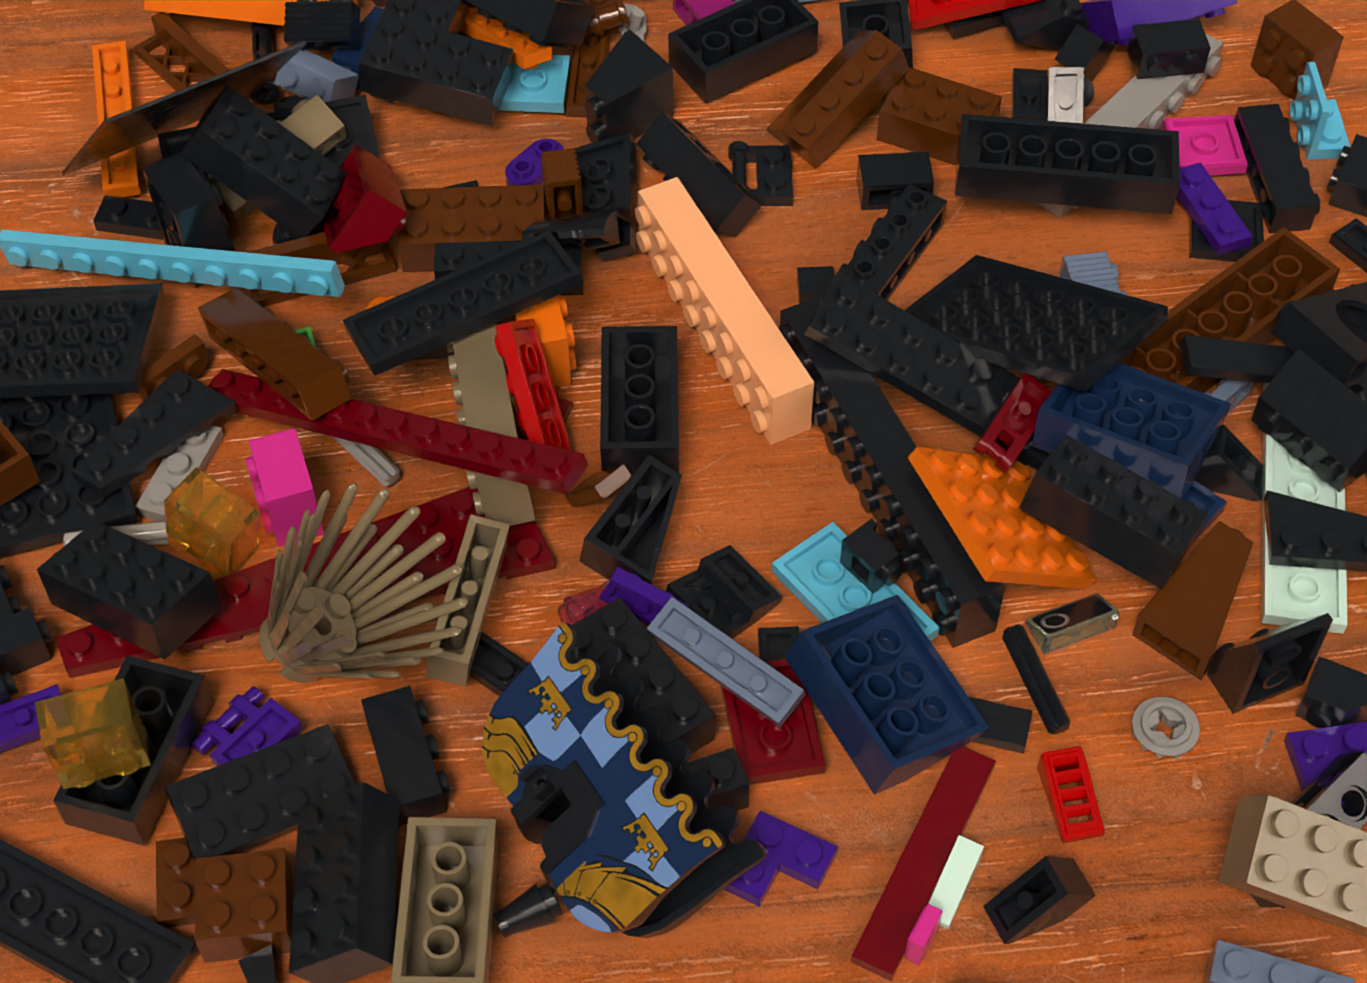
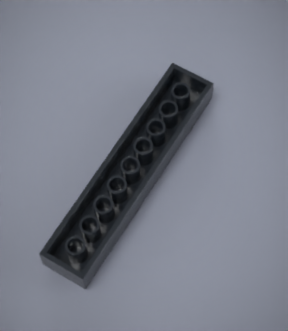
[778,296,1005,648]

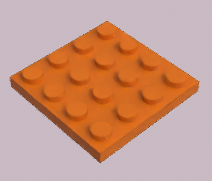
[907,447,1097,589]

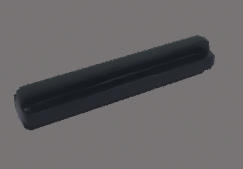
[1002,624,1070,735]

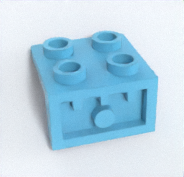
[1289,62,1350,160]

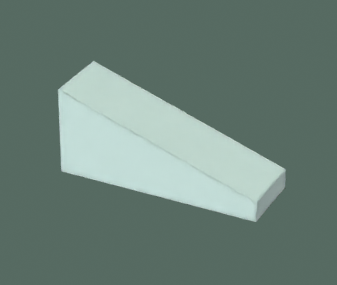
[927,835,984,929]

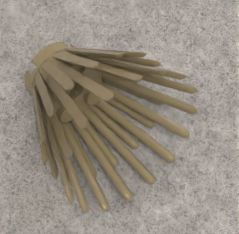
[259,483,468,683]

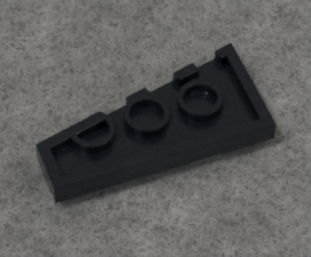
[573,132,636,261]
[72,369,237,498]
[1264,490,1367,571]

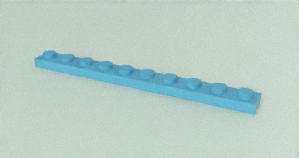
[0,230,345,297]

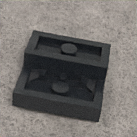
[666,545,782,639]

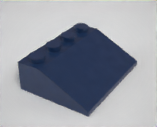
[1032,363,1231,499]
[785,595,989,795]

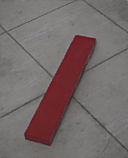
[851,746,996,981]

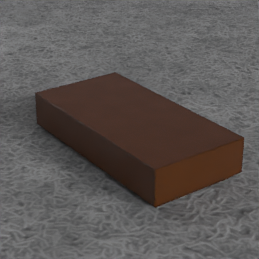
[565,464,631,507]

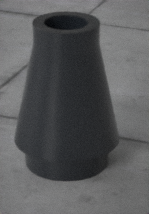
[494,882,563,938]

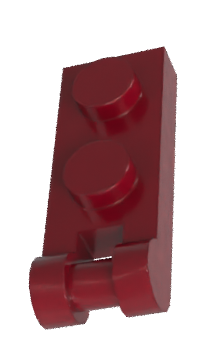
[972,373,1052,473]

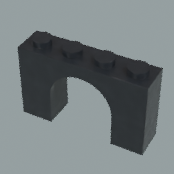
[1271,282,1367,387]

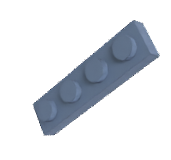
[647,597,806,728]

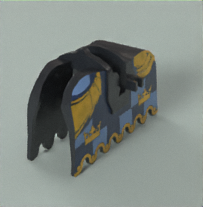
[482,622,767,938]

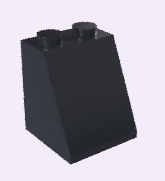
[584,30,673,143]

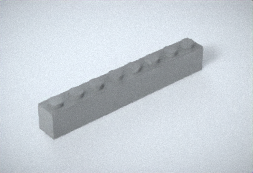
[1037,33,1224,218]

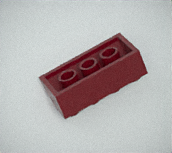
[322,144,407,253]

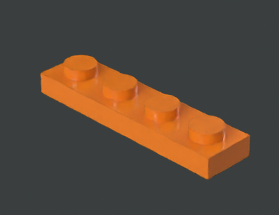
[460,8,552,69]

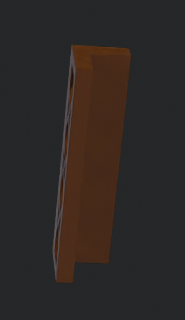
[134,12,229,91]
[246,232,397,307]

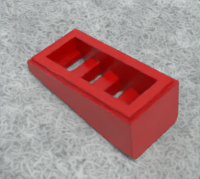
[1037,746,1105,844]

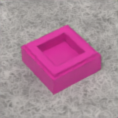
[905,904,943,966]

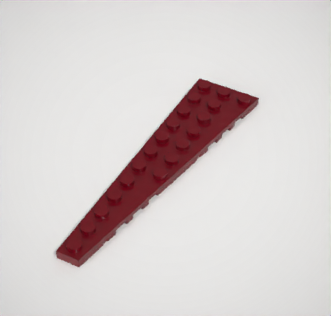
[55,487,555,678]

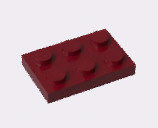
[720,659,825,785]

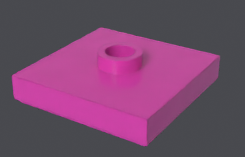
[1162,115,1248,175]

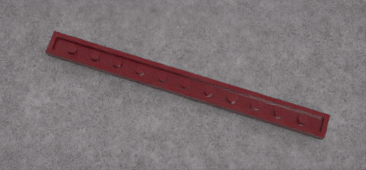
[208,369,588,495]

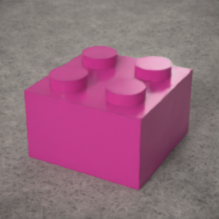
[245,428,324,547]

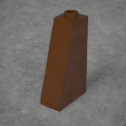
[1132,521,1253,680]

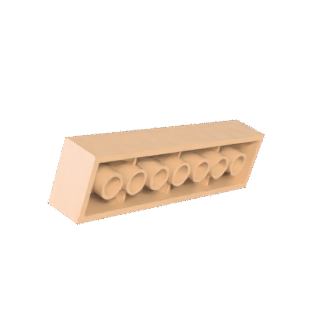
[635,177,814,445]

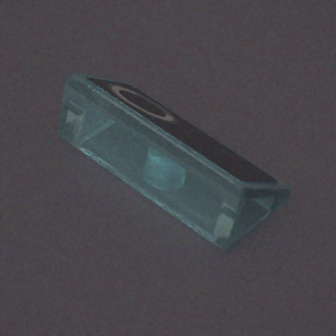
[1025,593,1120,654]

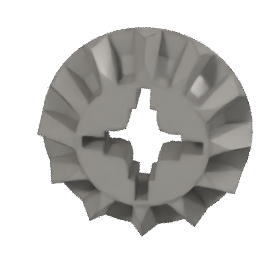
[1131,697,1200,760]

